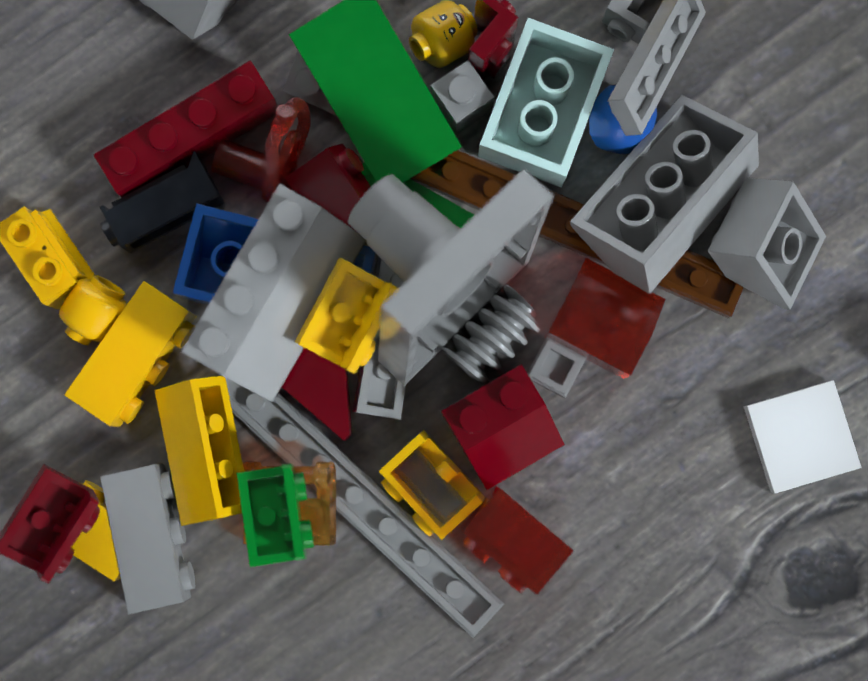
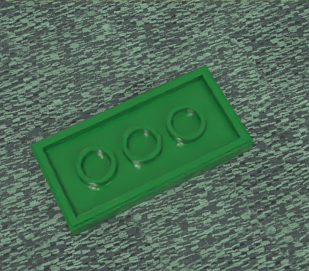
[289,0,462,183]

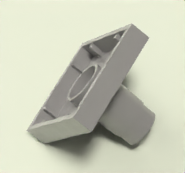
[348,169,553,386]

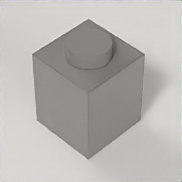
[431,60,494,135]

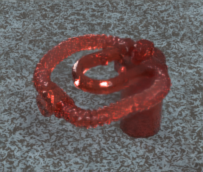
[212,97,311,203]

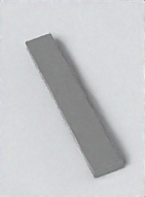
[218,374,504,638]

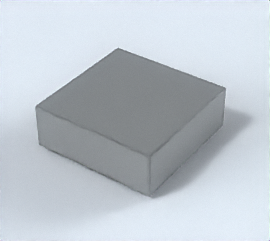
[527,337,586,398]

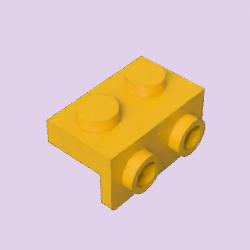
[294,258,399,374]

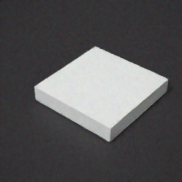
[744,380,862,494]

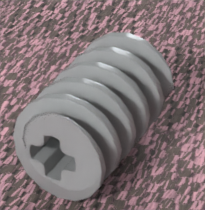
[442,284,541,384]

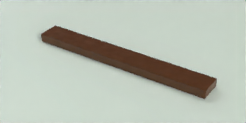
[410,150,744,318]

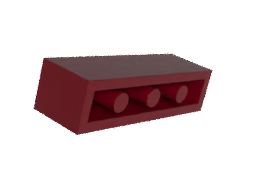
[93,60,280,197]

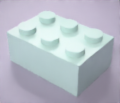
[478,18,614,187]

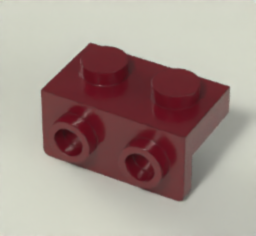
[468,0,519,82]
[0,464,100,584]

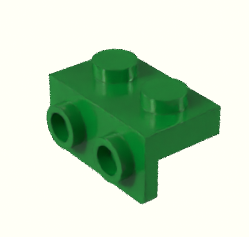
[237,463,314,567]

